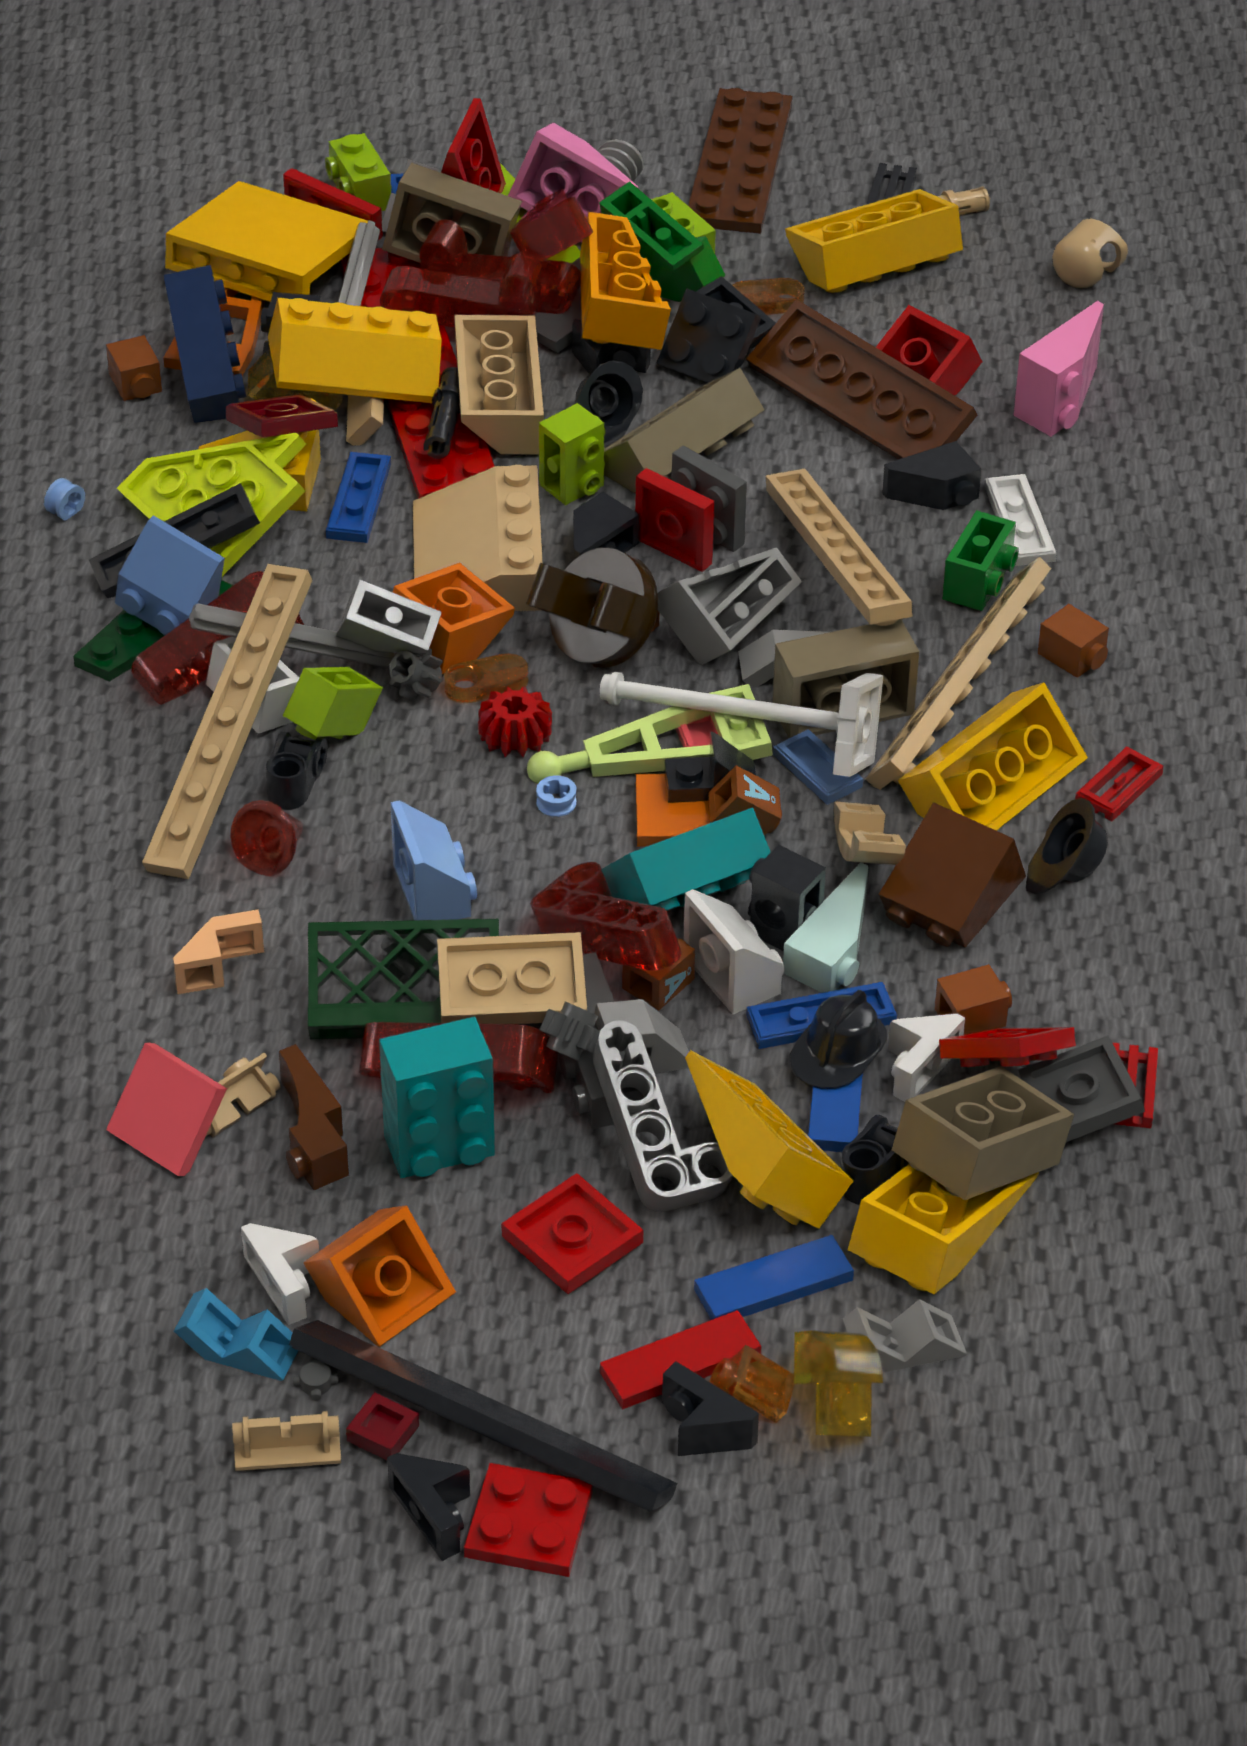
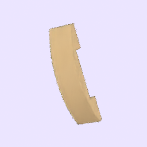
[834,801,906,865]

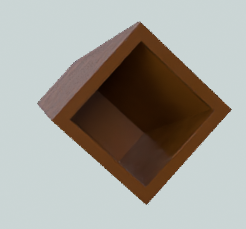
[879,802,1026,948]

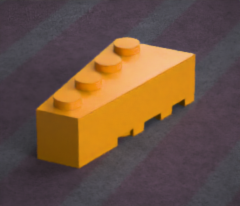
[580,212,671,350]

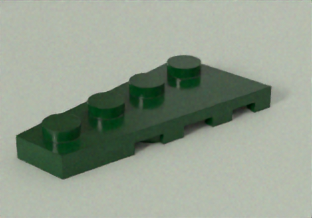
[73,580,247,682]

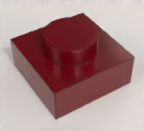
[346,1392,419,1460]

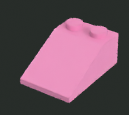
[508,123,638,242]
[1014,301,1104,437]

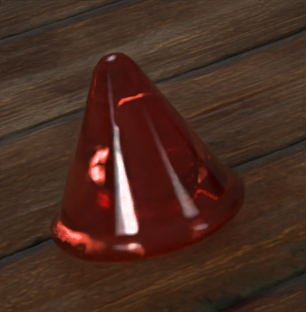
[230,800,303,876]

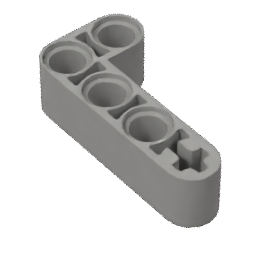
[592,1020,733,1212]

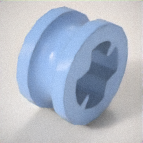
[44,478,85,520]
[536,775,576,817]

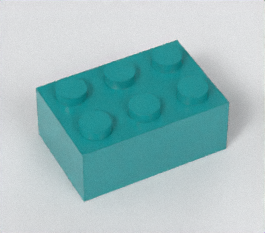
[602,807,771,923]
[379,1016,495,1178]

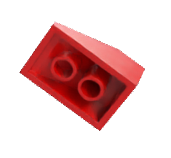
[441,98,506,193]
[876,305,983,395]

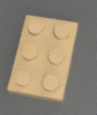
[437,932,587,1026]

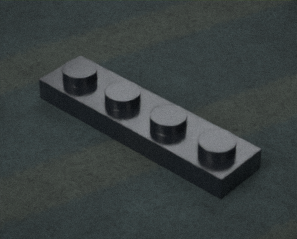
[89,483,260,598]

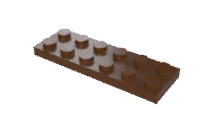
[688,88,793,234]
[746,299,978,460]

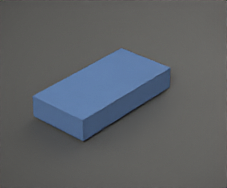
[773,729,863,805]

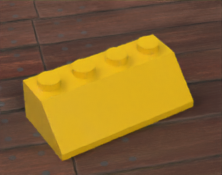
[785,189,963,293]
[268,297,442,403]
[898,682,1088,831]

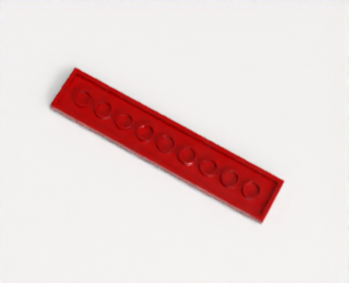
[339,248,495,499]

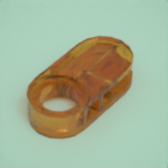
[732,278,805,315]
[444,653,529,704]

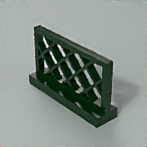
[308,918,501,1040]

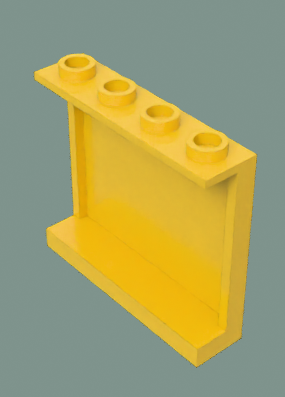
[165,181,368,302]

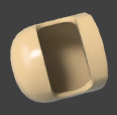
[1052,219,1128,288]

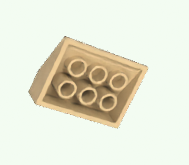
[413,465,543,611]

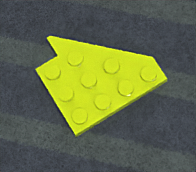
[117,432,306,577]

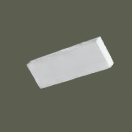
[984,474,1056,566]

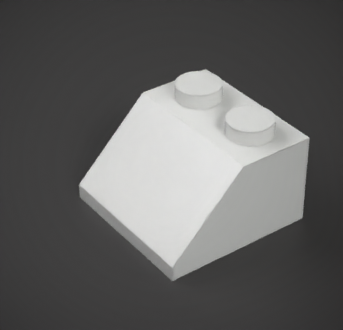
[684,889,784,1014]

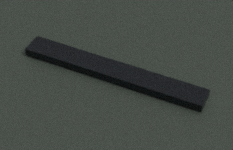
[289,1320,678,1512]

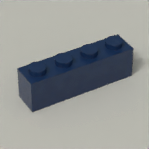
[164,265,247,423]

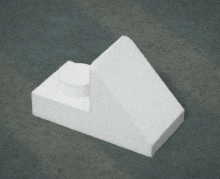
[888,1014,965,1102]
[241,1223,319,1325]

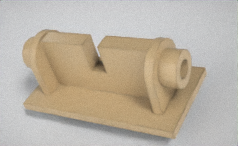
[206,1053,280,1137]
[232,1411,341,1471]

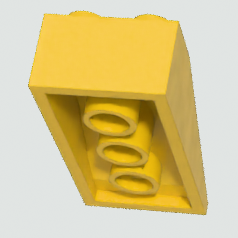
[685,1050,853,1229]
[848,1164,1039,1294]

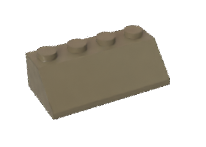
[604,368,765,493]

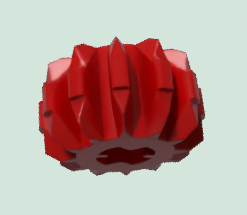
[478,686,552,758]

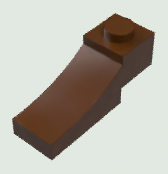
[279,1044,349,1190]

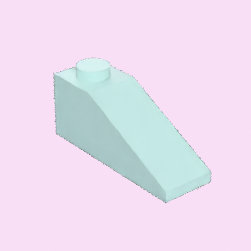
[783,862,868,993]

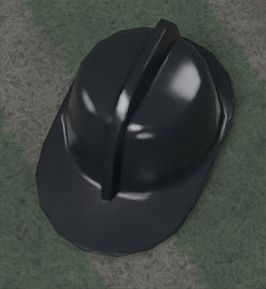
[574,361,643,448]
[1026,798,1108,895]
[790,990,887,1089]

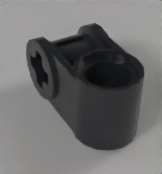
[266,731,328,810]
[842,1115,909,1205]

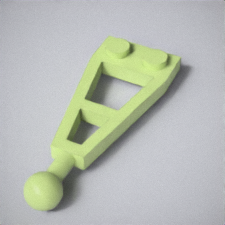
[527,684,773,783]

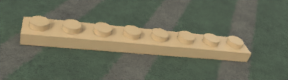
[766,469,912,626]
[865,557,1051,789]
[142,564,312,879]

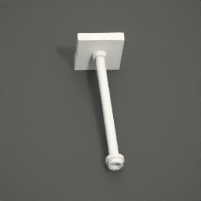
[600,672,883,777]

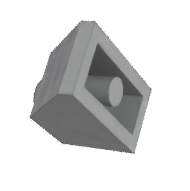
[336,580,442,653]

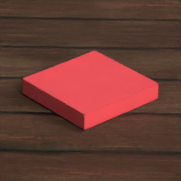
[106,1043,227,1176]

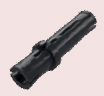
[424,367,460,459]

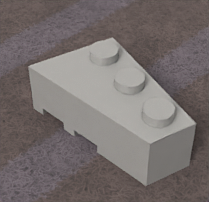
[658,547,802,665]

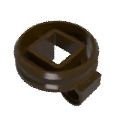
[526,548,658,668]

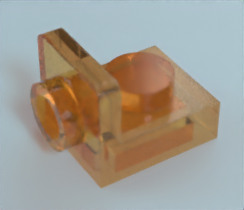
[709,1345,797,1423]

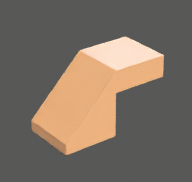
[173,909,264,994]

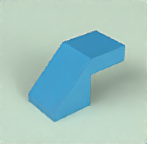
[174,1288,298,1381]

